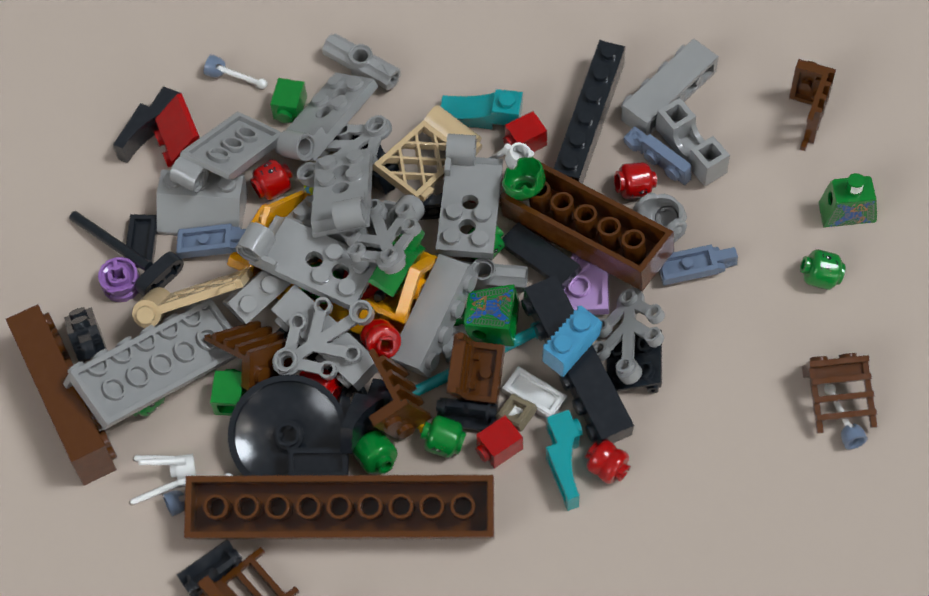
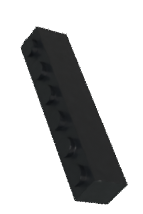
[554,40,625,184]
[521,275,634,445]

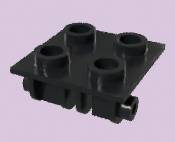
[607,330,662,393]

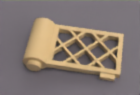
[372,105,483,202]
[132,267,254,328]

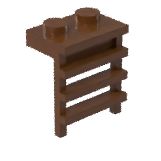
[789,59,836,151]
[204,320,293,390]
[446,332,506,405]
[368,349,432,440]
[802,353,877,434]
[198,547,299,596]

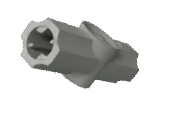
[322,33,401,90]
[461,258,528,292]

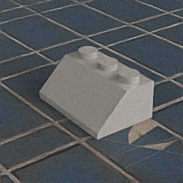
[157,170,248,236]

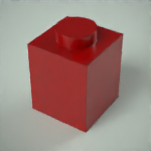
[503,111,547,152]
[475,415,523,469]

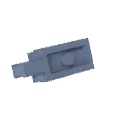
[624,126,691,185]
[176,223,246,259]
[659,244,738,286]

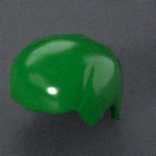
[502,157,545,201]

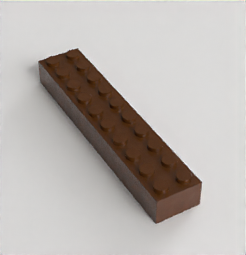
[184,475,494,540]

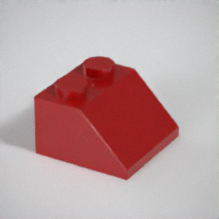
[154,93,200,168]

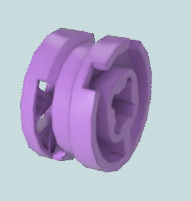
[98,257,140,302]

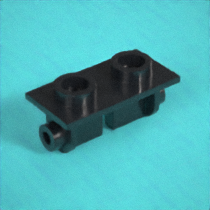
[436,397,498,431]
[176,539,242,596]

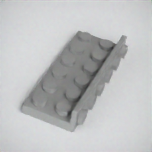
[63,298,237,430]

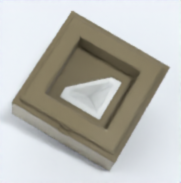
[496,394,538,432]

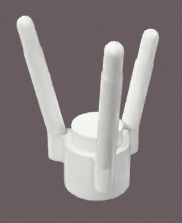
[489,142,534,200]
[130,454,196,505]

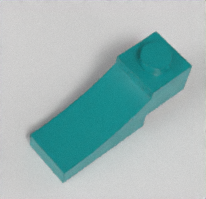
[440,89,523,130]
[546,410,583,511]

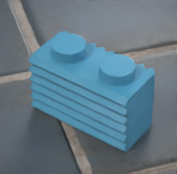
[542,306,602,377]

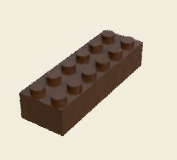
[499,162,674,292]
[6,304,118,486]

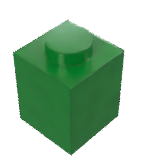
[270,78,307,123]
[210,369,247,416]

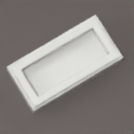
[502,366,568,419]

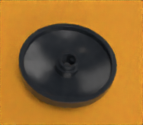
[228,375,345,476]

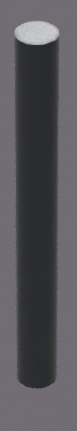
[69,211,153,271]

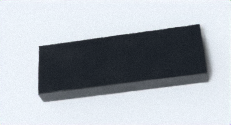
[502,222,582,289]

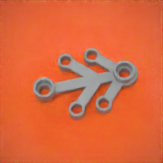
[297,115,392,188]
[342,199,421,274]
[593,288,665,384]
[272,297,375,380]

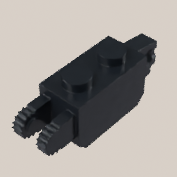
[64,307,107,363]

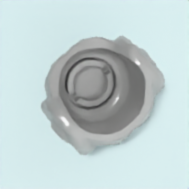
[633,193,687,243]

